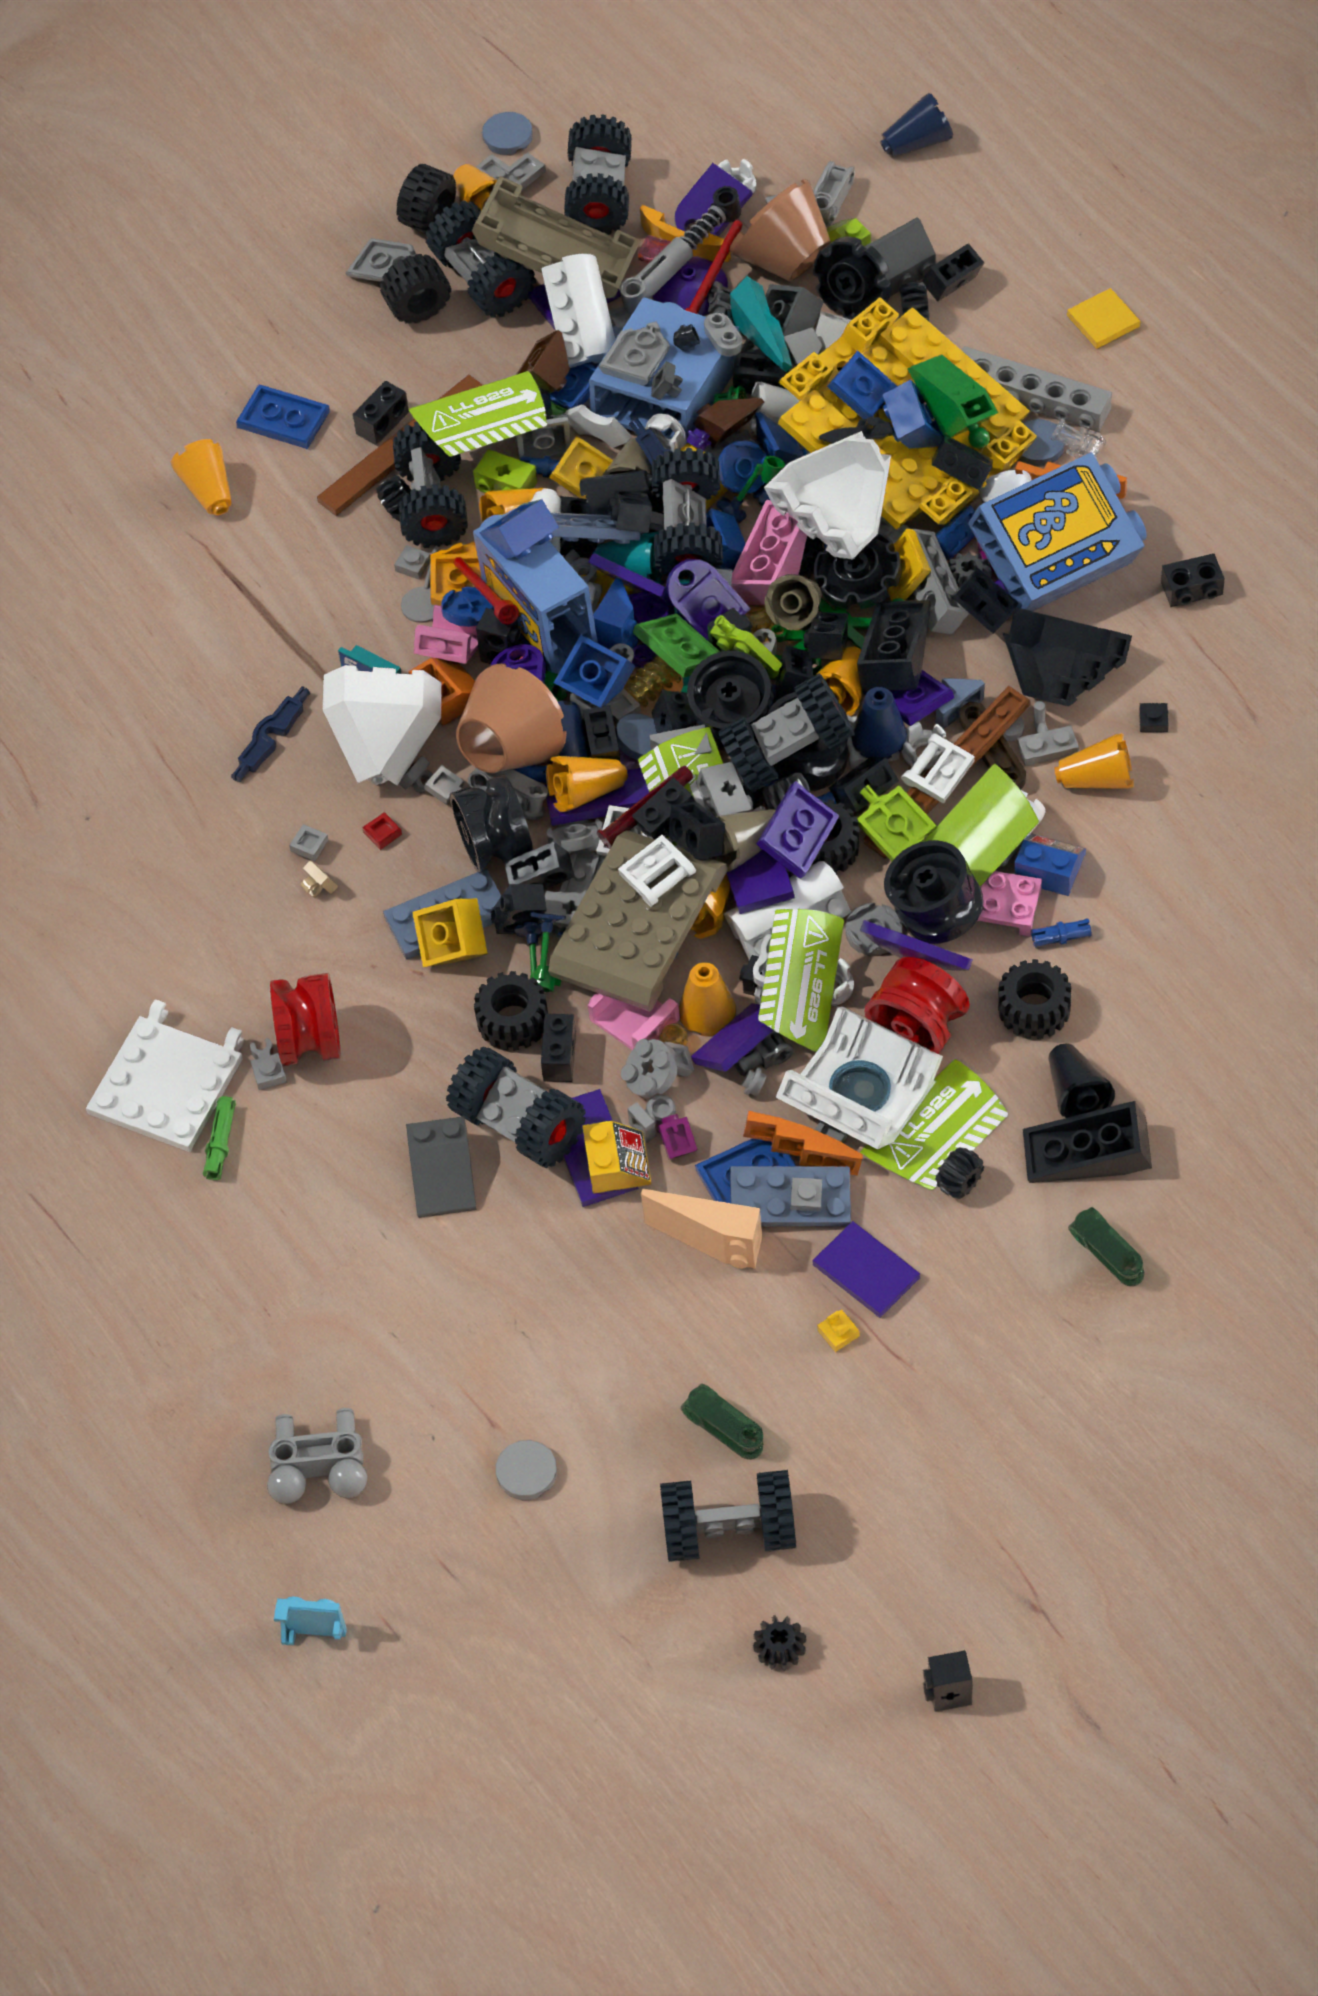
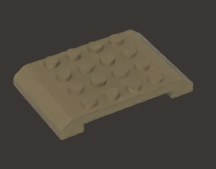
[472,176,640,298]
[548,830,728,1012]

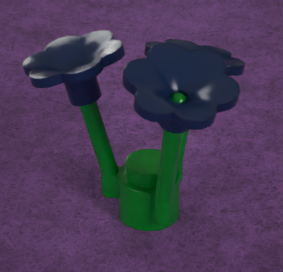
[716,456,785,523]
[514,912,566,992]

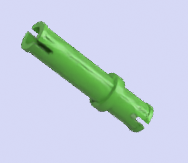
[203,1096,236,1180]

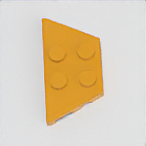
[430,541,482,606]

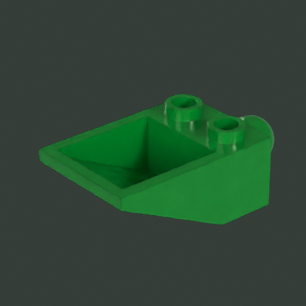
[908,354,998,449]

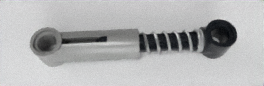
[620,186,742,314]

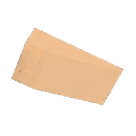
[641,1189,762,1269]

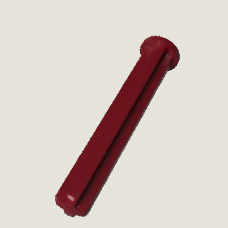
[597,765,693,849]

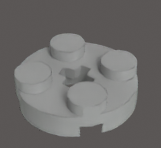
[547,819,603,854]
[621,1039,678,1099]

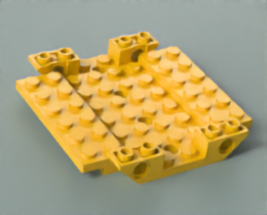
[778,297,1037,530]

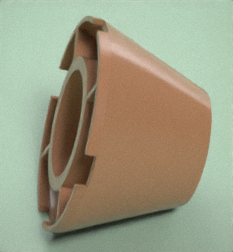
[730,179,831,281]
[456,664,566,773]

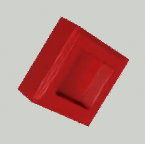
[362,812,402,850]

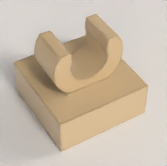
[300,860,339,898]

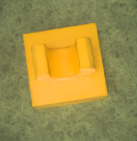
[817,1309,860,1352]

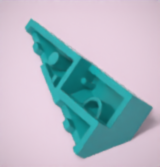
[730,276,792,372]

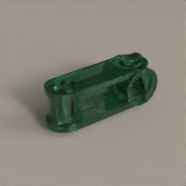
[1068,1207,1145,1287]
[680,1384,764,1460]

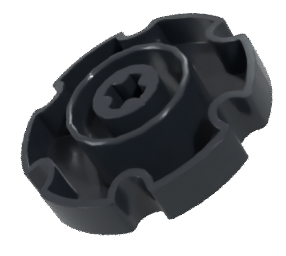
[813,237,892,320]
[814,531,902,609]

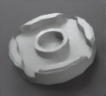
[846,903,902,956]
[496,1440,557,1500]

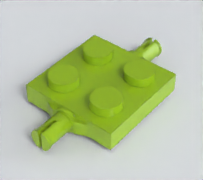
[710,615,782,679]
[857,785,937,862]

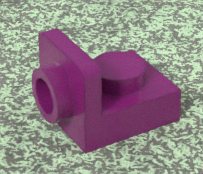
[656,1114,698,1160]

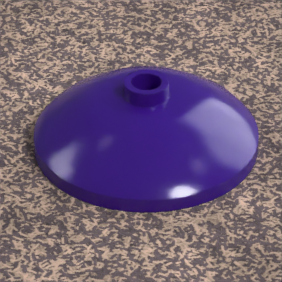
[652,257,728,316]

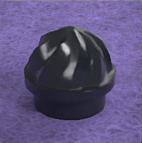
[673,324,700,350]

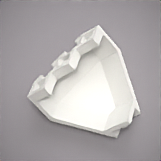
[764,431,891,559]
[323,665,442,785]

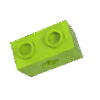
[473,449,537,493]

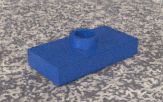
[935,505,975,560]

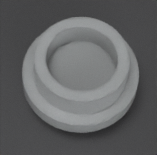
[742,1067,767,1096]

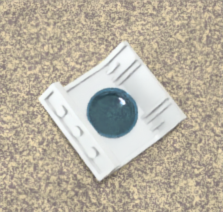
[776,1006,943,1149]

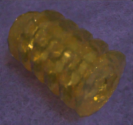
[623,656,681,708]

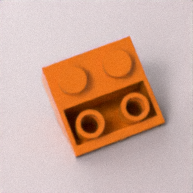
[408,658,475,726]

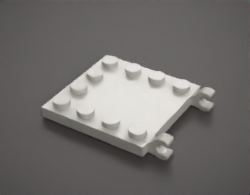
[86,999,245,1152]

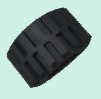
[396,163,456,233]
[380,254,451,324]
[812,799,859,875]
[998,959,1072,1039]
[474,971,548,1051]

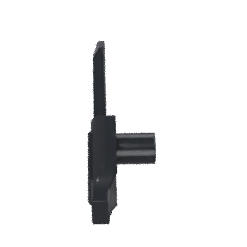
[819,416,894,444]

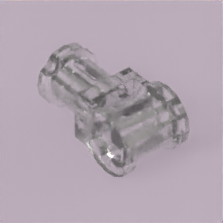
[1049,418,1106,460]

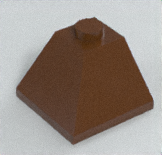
[516,330,570,393]
[693,398,765,448]

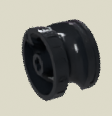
[687,651,776,748]
[766,692,848,791]
[450,774,533,873]
[884,840,984,944]

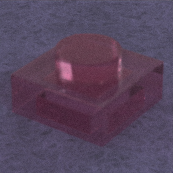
[638,235,671,263]

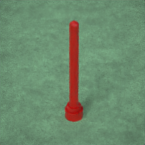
[685,220,743,314]
[453,557,519,624]

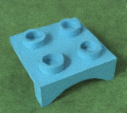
[274,1597,347,1646]

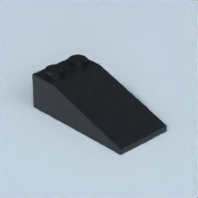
[857,600,931,692]
[1023,1101,1152,1183]

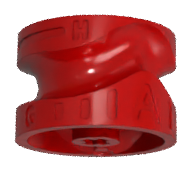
[864,957,970,1054]
[270,973,341,1067]

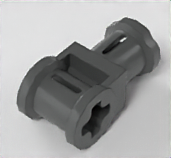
[708,281,733,320]
[734,1030,794,1077]

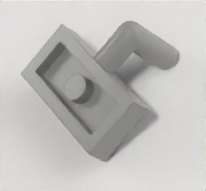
[1017,701,1079,766]

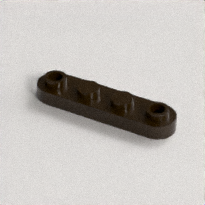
[959,702,1026,789]

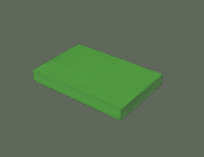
[633,614,720,678]

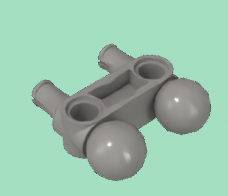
[267,1408,368,1504]

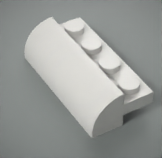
[541,254,615,368]
[724,861,851,960]

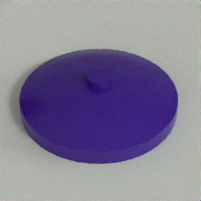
[860,920,973,971]

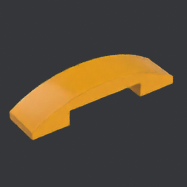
[640,205,731,263]

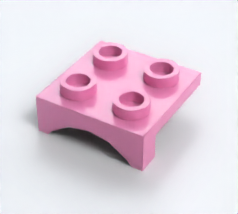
[977,871,1042,937]

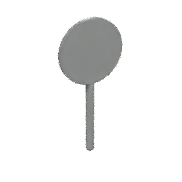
[401,546,439,623]

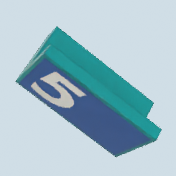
[338,645,402,674]

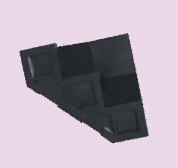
[1003,607,1132,706]

